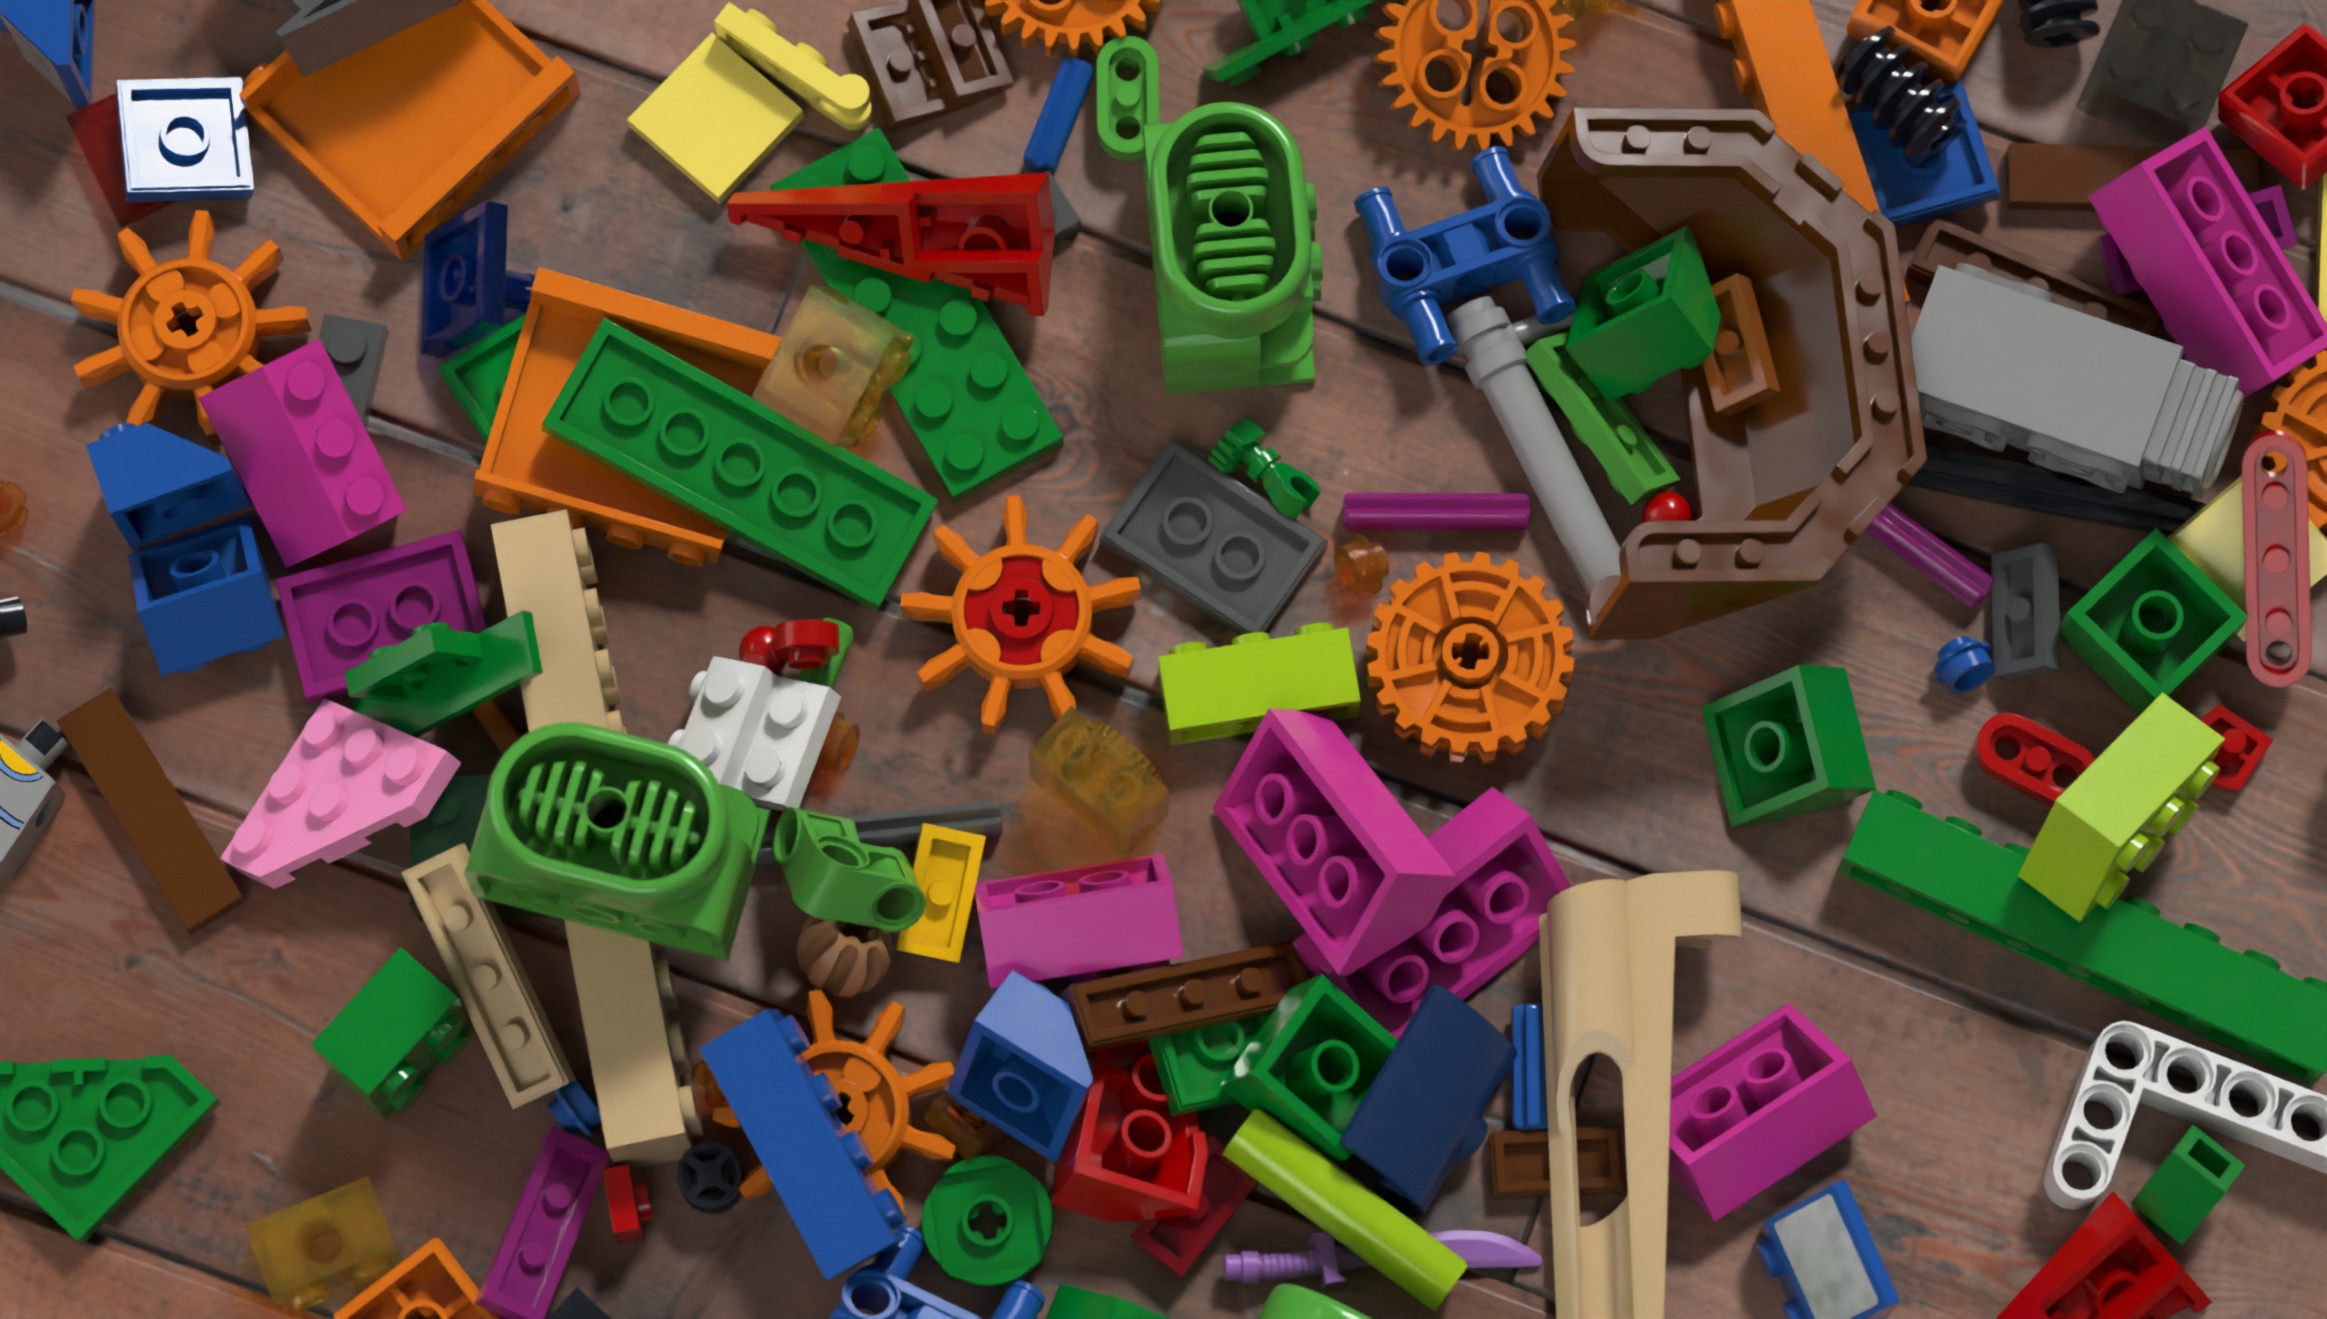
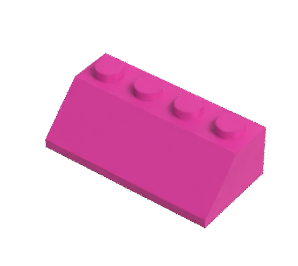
[2087,126,2327,398]
[1212,708,1457,975]
[1292,787,1571,1040]

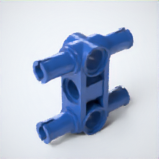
[1354,146,1576,366]
[829,1224,1045,1319]

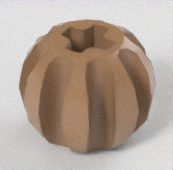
[796,916,894,997]

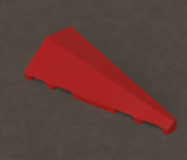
[727,172,1055,316]
[1995,1191,2212,1319]

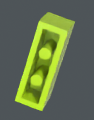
[1158,622,1361,746]

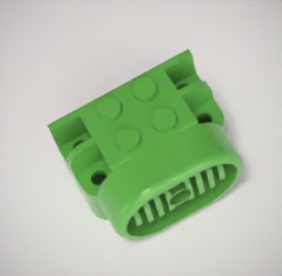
[1143,102,1323,395]
[464,722,771,962]

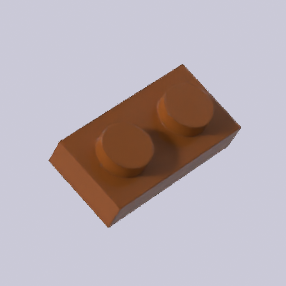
[1702,273,1781,417]

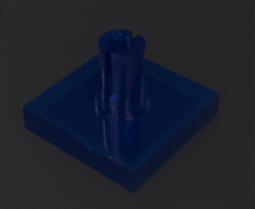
[420,200,535,358]

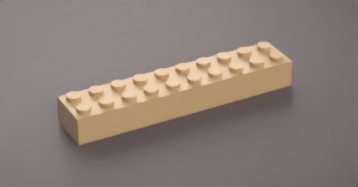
[490,509,703,1170]

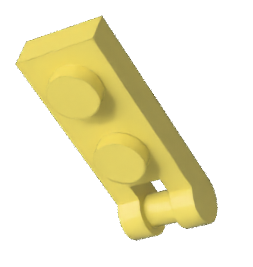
[714,2,872,131]

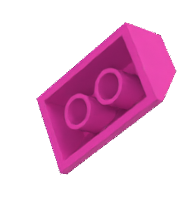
[198,338,407,568]
[974,853,1184,988]
[1669,1003,1877,1222]

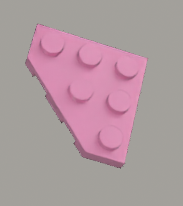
[220,698,461,889]

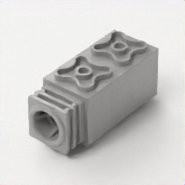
[1911,263,2244,499]

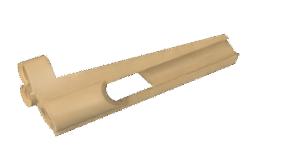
[1539,870,1742,1319]

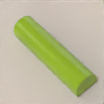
[1222,1108,1468,1312]

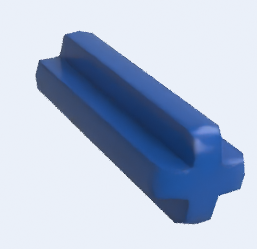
[1023,56,1093,175]
[1511,1003,1548,1130]

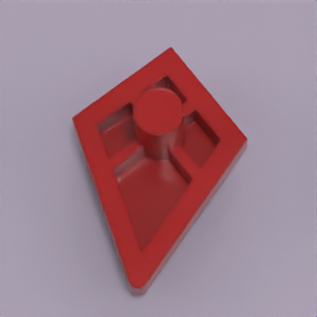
[2199,704,2274,794]

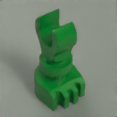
[1208,416,1321,519]

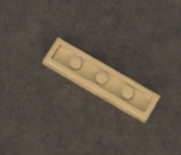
[401,843,576,1109]

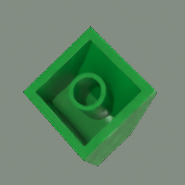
[1566,226,1721,403]
[1701,665,1876,828]

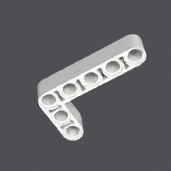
[2043,1021,2327,1210]

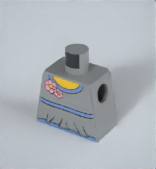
[0,719,69,882]

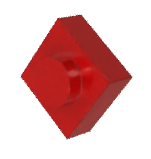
[603,1164,654,1244]

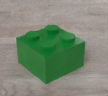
[2060,528,2249,715]
[310,947,473,1120]
[1220,974,1398,1163]

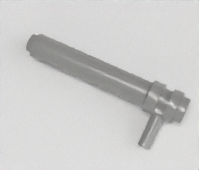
[1447,296,1621,595]

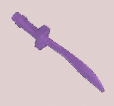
[1224,1230,1542,1291]

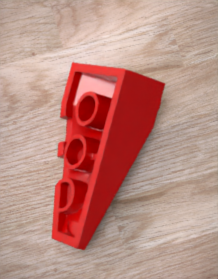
[1051,964,1208,1223]

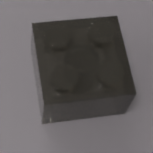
[2075,0,2249,147]

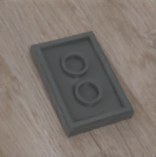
[1099,438,1328,636]

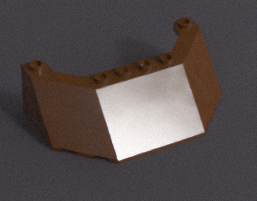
[1536,107,1927,640]

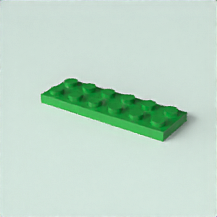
[770,128,1064,504]
[541,318,939,613]

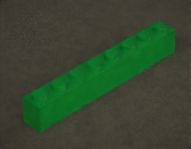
[1836,789,2327,1086]

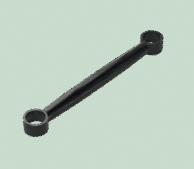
[1906,446,2207,535]

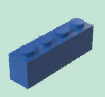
[699,1009,906,1281]

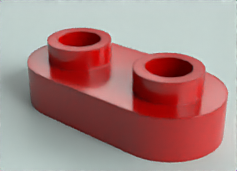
[1974,713,2096,808]

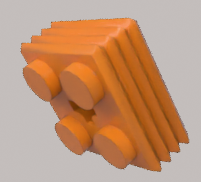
[1847,0,2005,85]
[333,1238,501,1319]

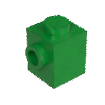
[2130,1125,2245,1245]

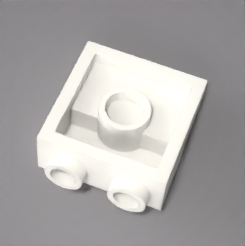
[668,656,841,811]

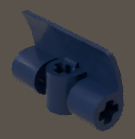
[1339,985,1517,1217]

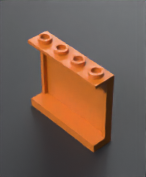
[239,0,581,262]
[473,267,783,567]

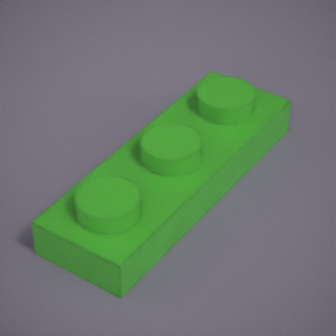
[1524,331,1681,505]

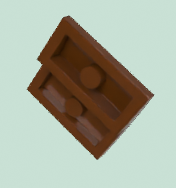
[846,0,1014,132]

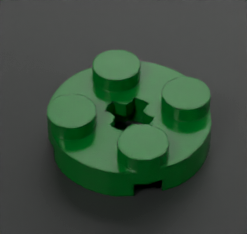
[922,1155,1053,1289]

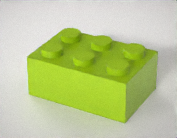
[2017,692,2225,923]

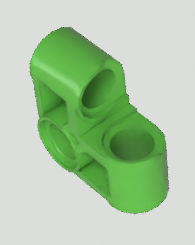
[773,807,926,932]

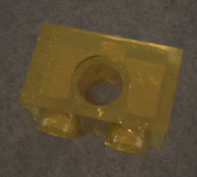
[244,1176,404,1311]

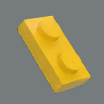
[894,823,986,963]

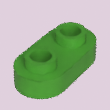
[1097,36,1159,161]

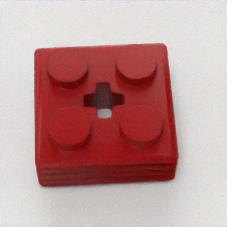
[2218,23,2327,189]

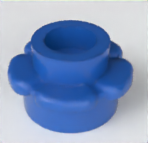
[1934,636,1995,694]
[547,1076,601,1136]

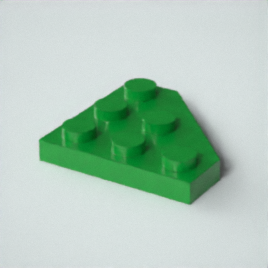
[0,1055,221,1245]

